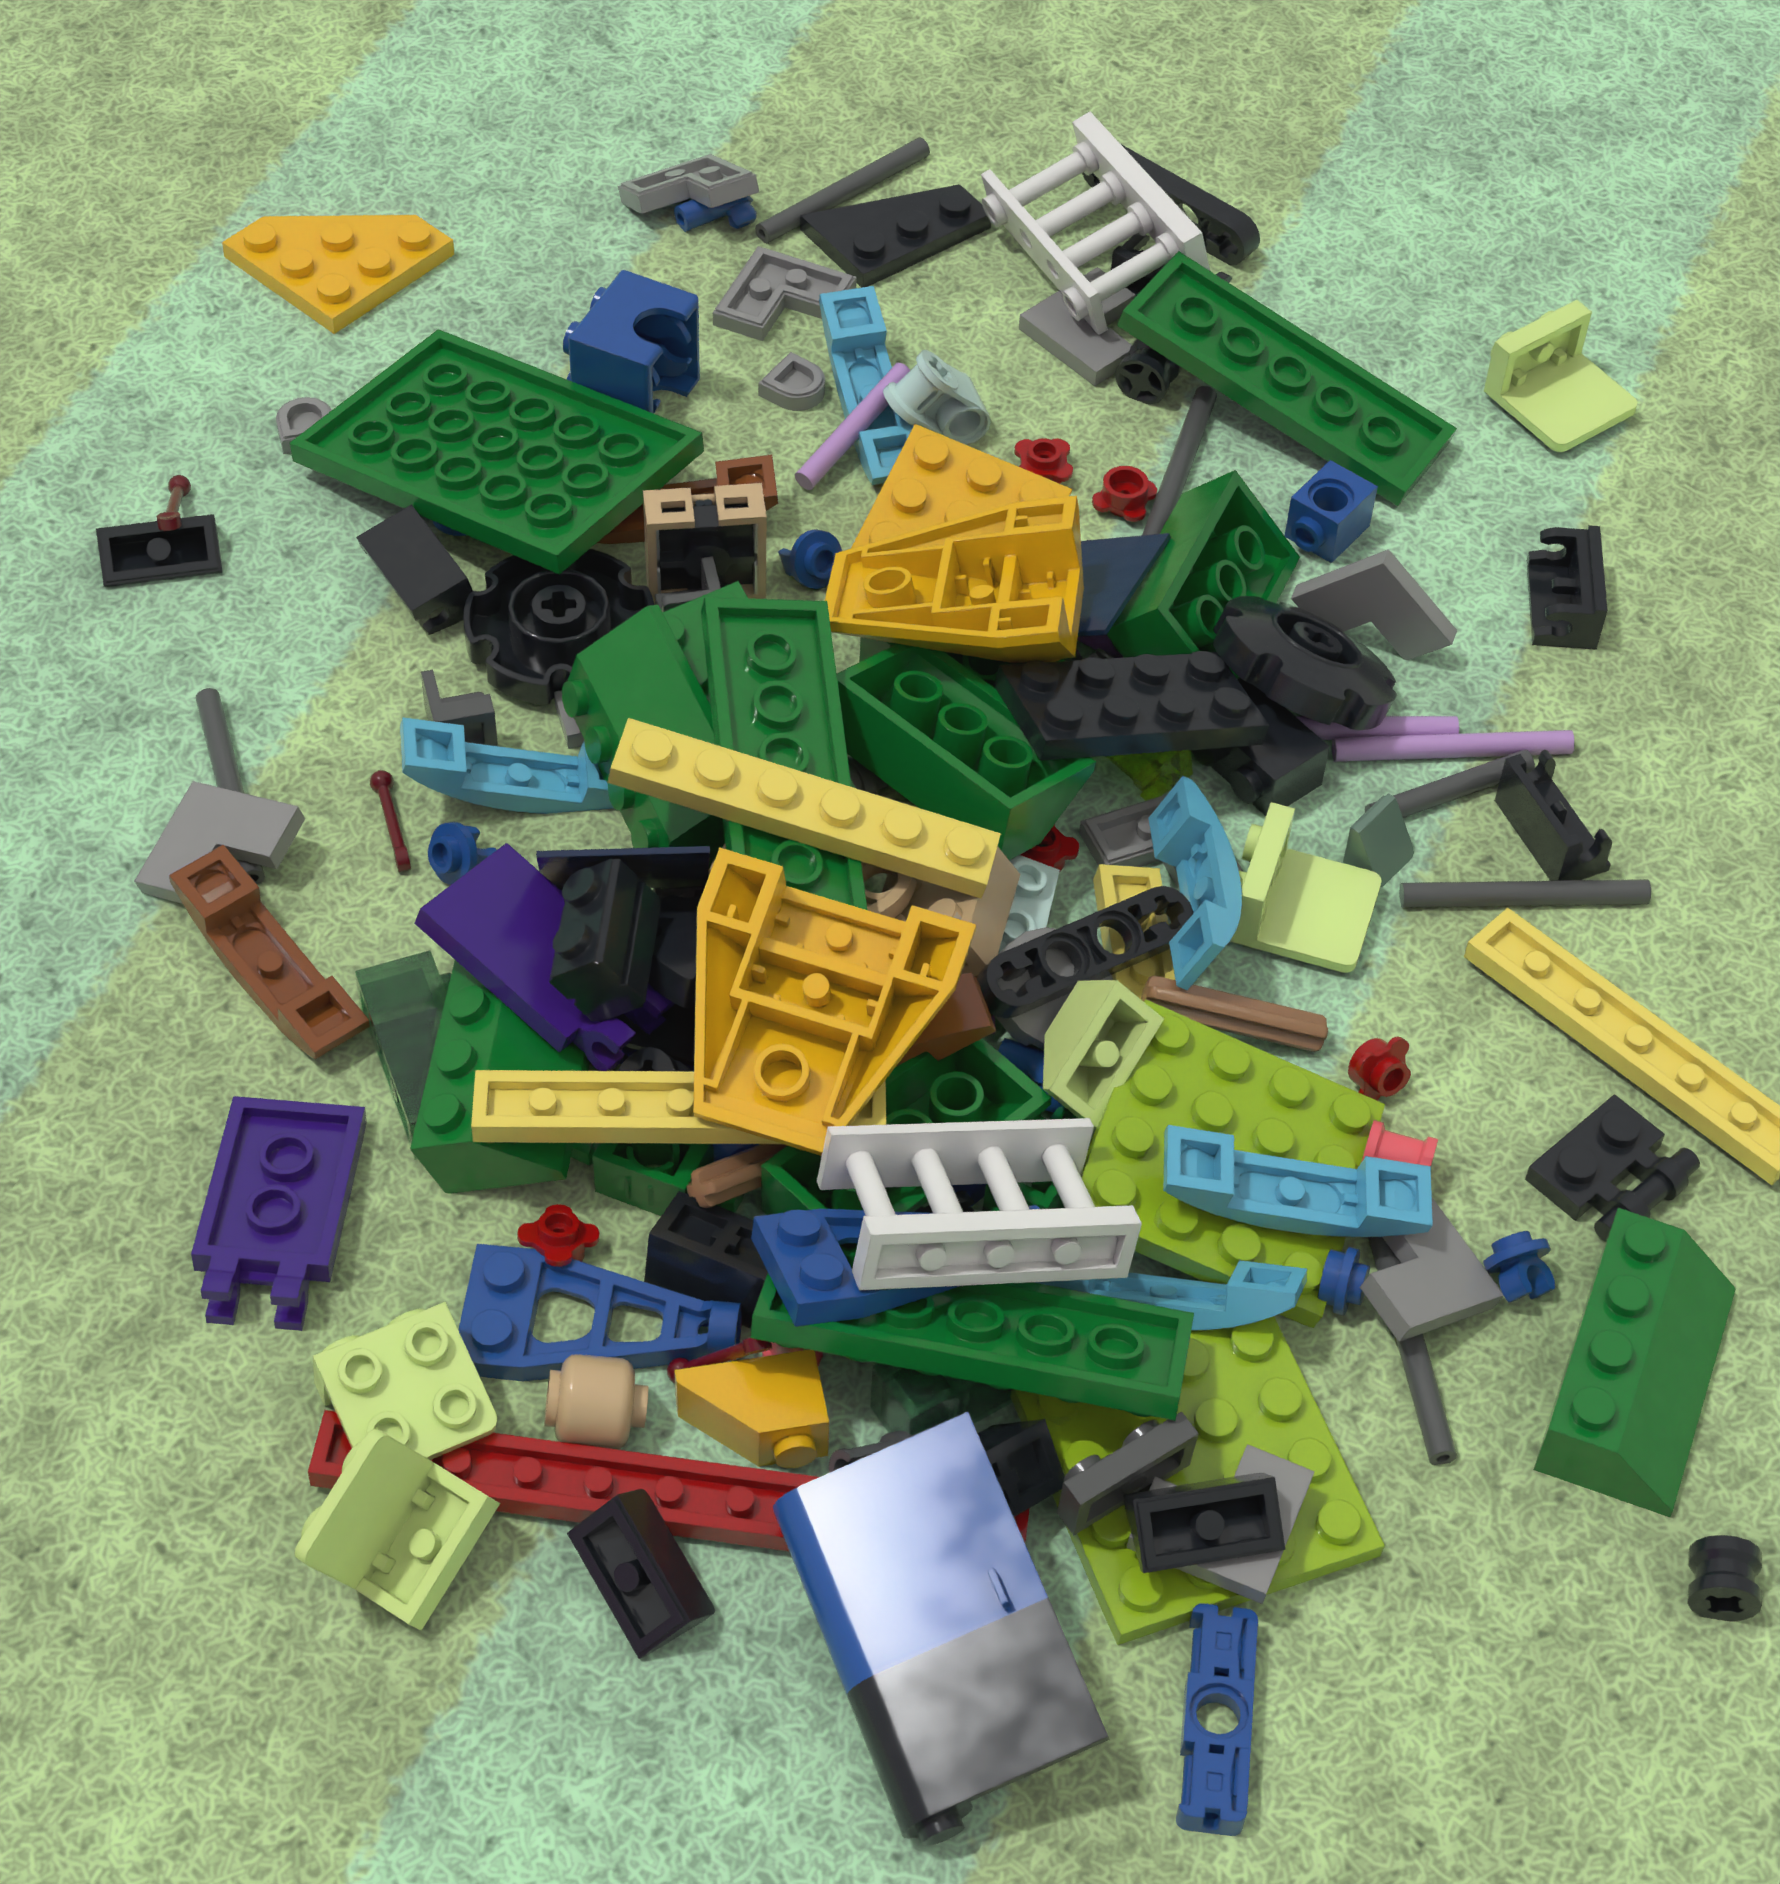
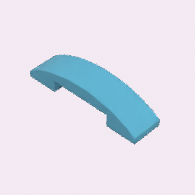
[819,286,913,485]
[400,717,614,814]
[1148,776,1242,990]
[1163,1125,1433,1237]
[1035,1260,1307,1330]

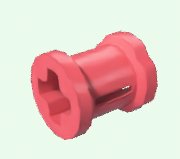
[1362,1120,1438,1166]

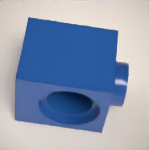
[1284,460,1378,563]

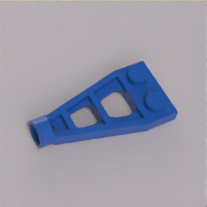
[751,1205,1040,1327]
[458,1244,742,1382]

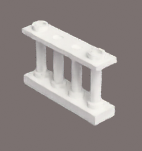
[981,112,1210,335]
[817,1118,1142,1290]

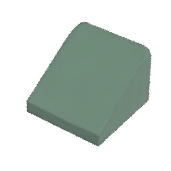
[1343,793,1414,888]

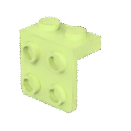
[1484,300,1638,452]
[1231,802,1382,973]
[313,1302,497,1460]
[295,1429,500,1631]

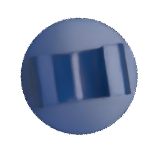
[778,529,842,589]
[428,822,496,885]
[1483,1231,1555,1302]

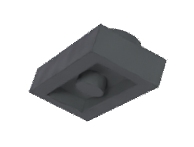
[1057,1411,1199,1536]

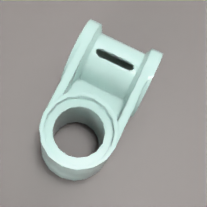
[883,350,991,445]

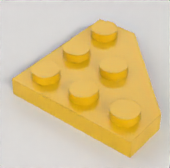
[222,215,454,334]
[851,424,1072,549]

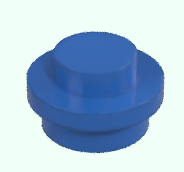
[1318,1247,1370,1316]

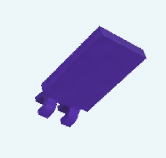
[414,843,675,1071]
[191,1096,367,1331]

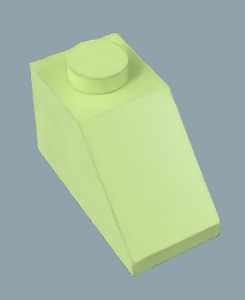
[1043,980,1164,1128]

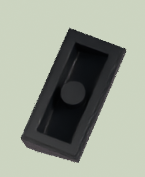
[96,514,222,587]
[1123,1473,1285,1573]
[567,1489,715,1659]

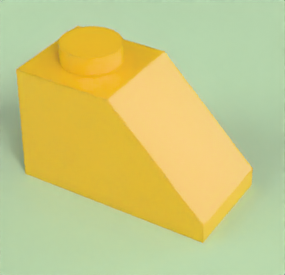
[675,1350,829,1468]

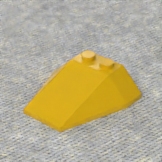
[825,495,1084,663]
[693,848,976,1156]

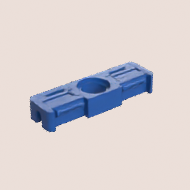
[1176,1603,1258,1836]

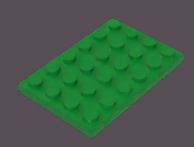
[289,329,704,574]

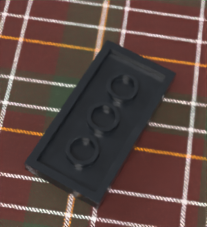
[994,651,1269,761]

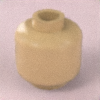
[544,1354,648,1450]

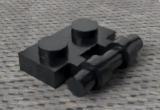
[1525,1094,1700,1242]

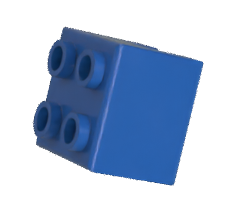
[563,270,700,413]

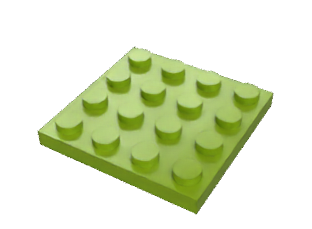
[1081,999,1385,1328]
[1010,1316,1385,1645]

